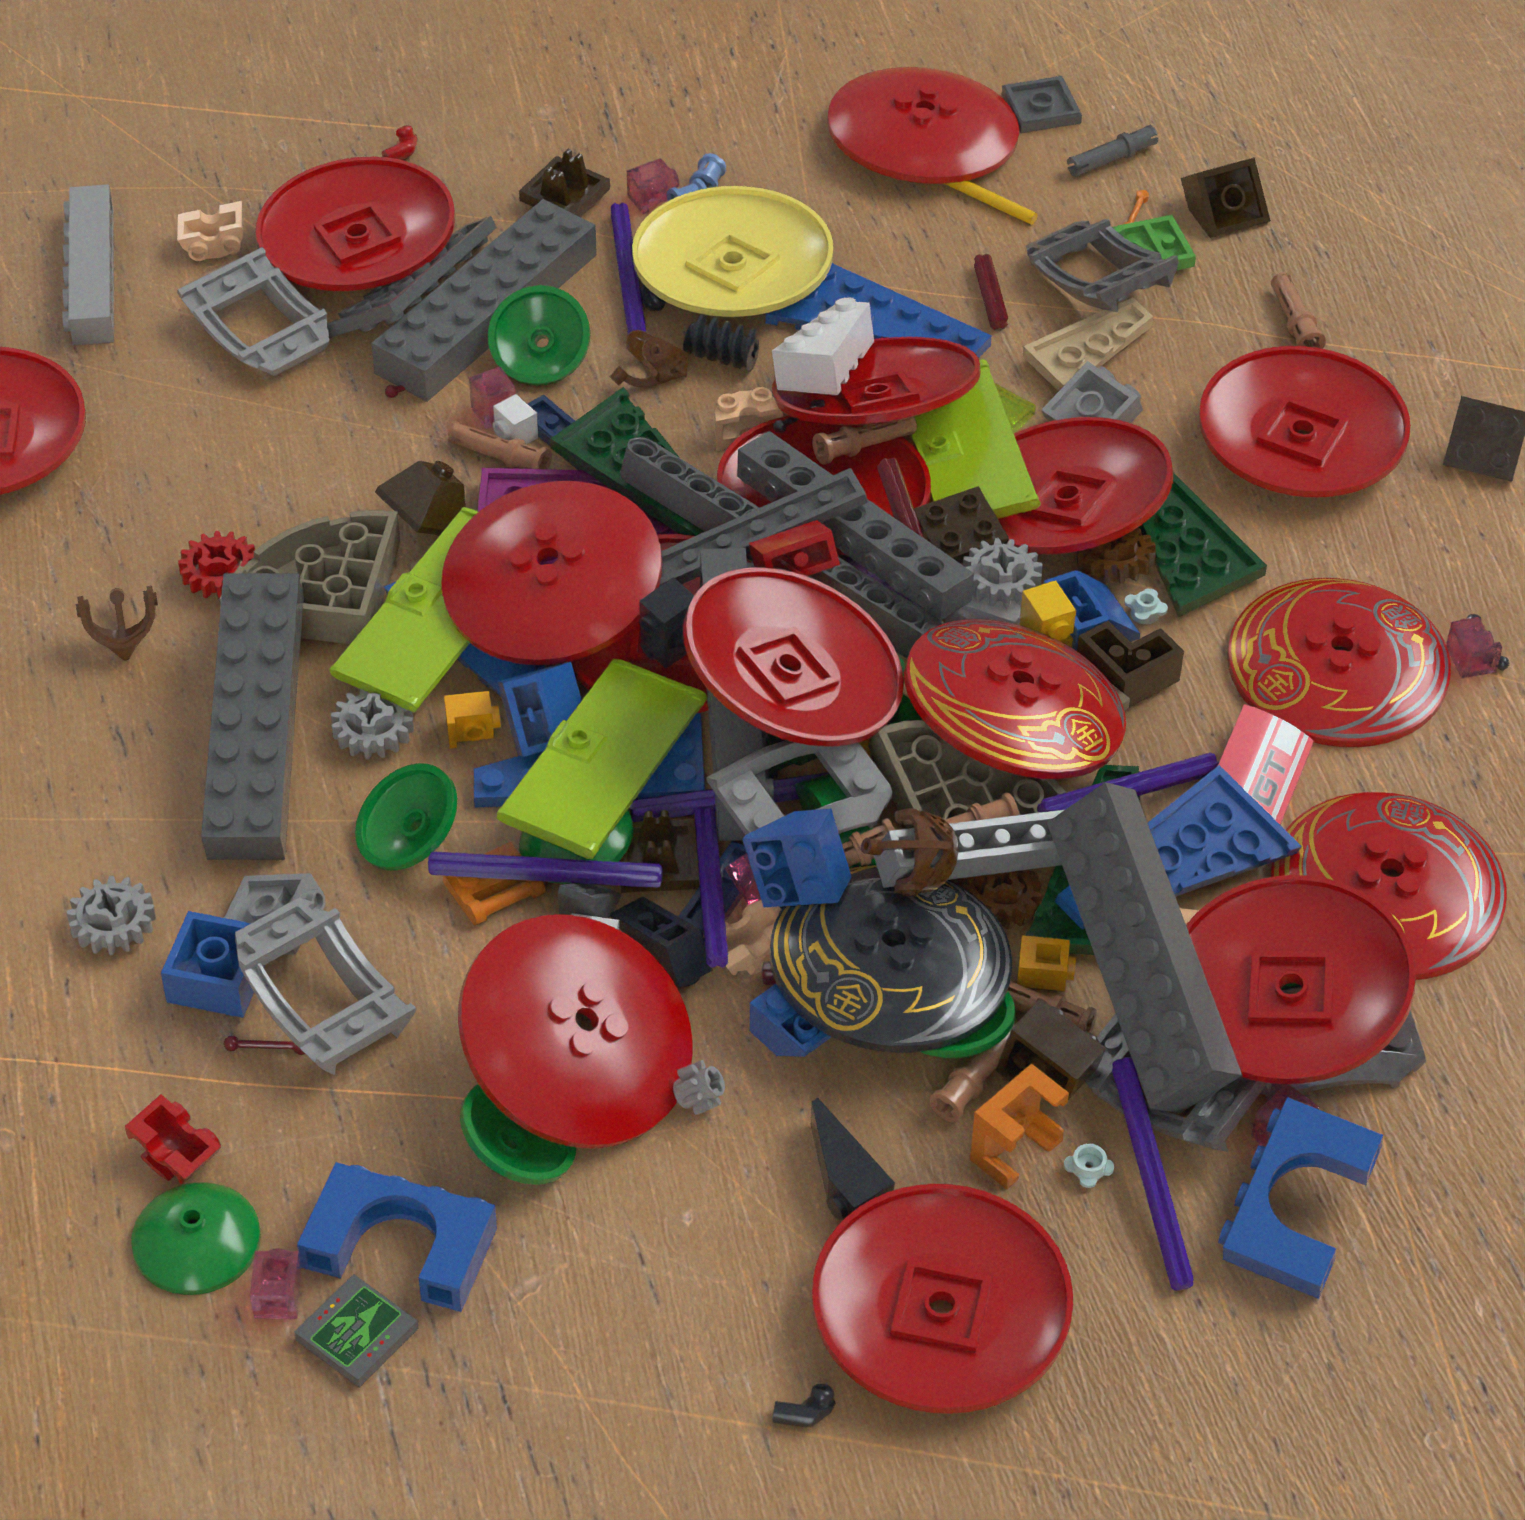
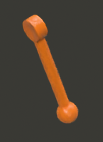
[1122,190,1149,225]

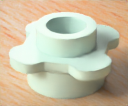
[1124,588,1168,624]
[1064,1144,1114,1188]

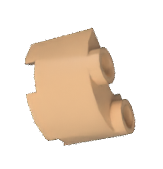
[177,201,243,261]
[715,387,783,451]
[703,900,782,976]

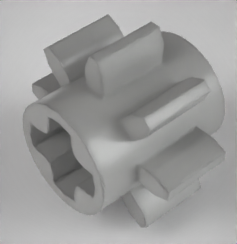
[673,1060,725,1115]

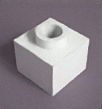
[493,394,538,445]

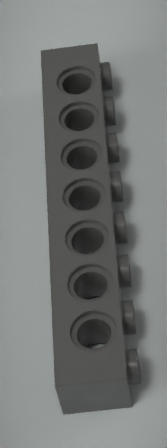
[737,431,974,621]

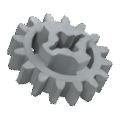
[963,538,1042,608]
[331,689,414,759]
[67,876,156,955]

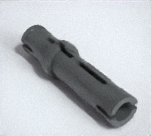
[1067,125,1158,177]

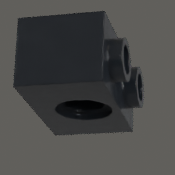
[639,577,694,669]

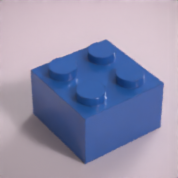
[161,911,265,1018]

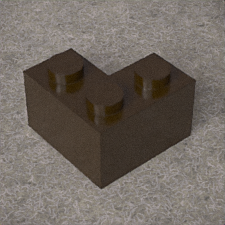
[1077,621,1184,708]
[996,998,1106,1100]

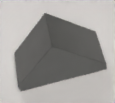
[558,883,622,918]

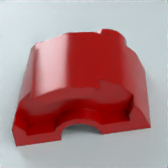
[125,1094,221,1184]

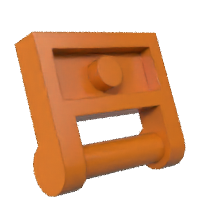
[443,842,546,926]

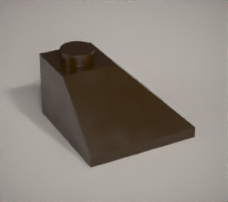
[1181,157,1271,238]
[375,461,466,536]

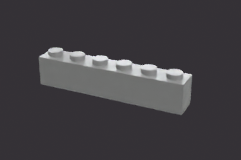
[62,184,114,345]
[874,810,1064,888]

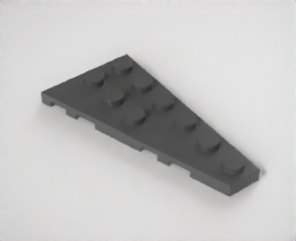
[327,216,497,338]

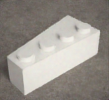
[772,298,874,395]

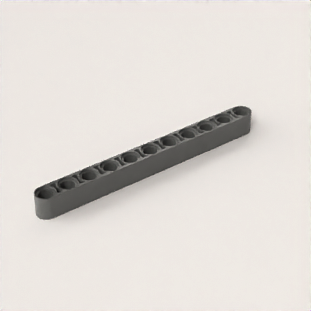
[620,437,945,658]

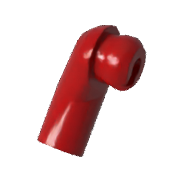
[382,125,418,160]

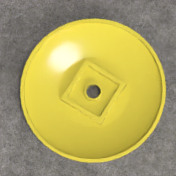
[632,186,833,317]

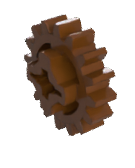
[1077,529,1156,584]
[956,870,1042,929]

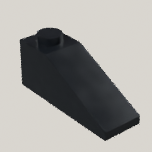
[610,896,713,988]
[810,1098,895,1220]

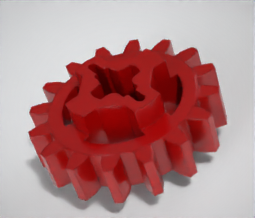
[178,531,255,599]

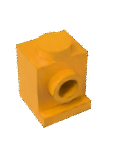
[444,691,501,749]
[1017,935,1076,991]

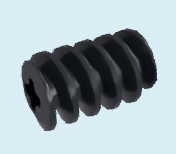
[683,314,759,372]

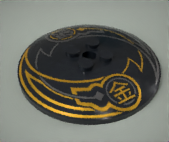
[769,864,1012,1053]

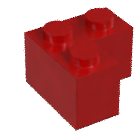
[748,520,840,576]

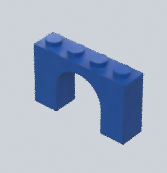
[1218,1097,1383,1299]
[297,1162,497,1312]

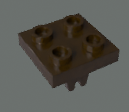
[519,149,610,217]
[1443,396,1525,482]
[914,486,1009,564]
[619,810,699,893]

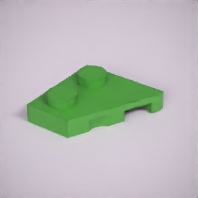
[1113,215,1196,271]

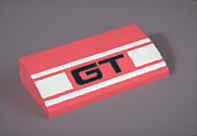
[1218,704,1314,825]

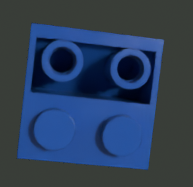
[1044,570,1140,651]
[498,662,582,757]
[743,809,852,908]
[749,984,831,1057]

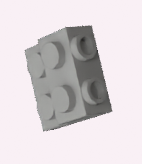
[1042,361,1143,423]
[224,873,325,955]

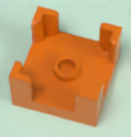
[970,1063,1069,1190]

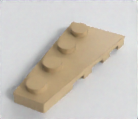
[1023,297,1153,392]

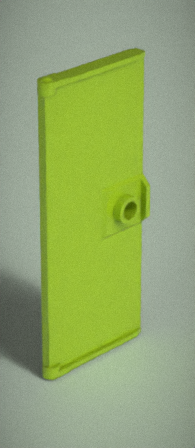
[911,359,1040,519]
[329,507,478,712]
[497,659,707,859]

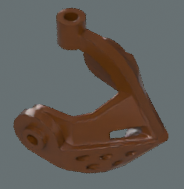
[609,330,689,388]
[76,586,158,661]
[861,808,959,896]

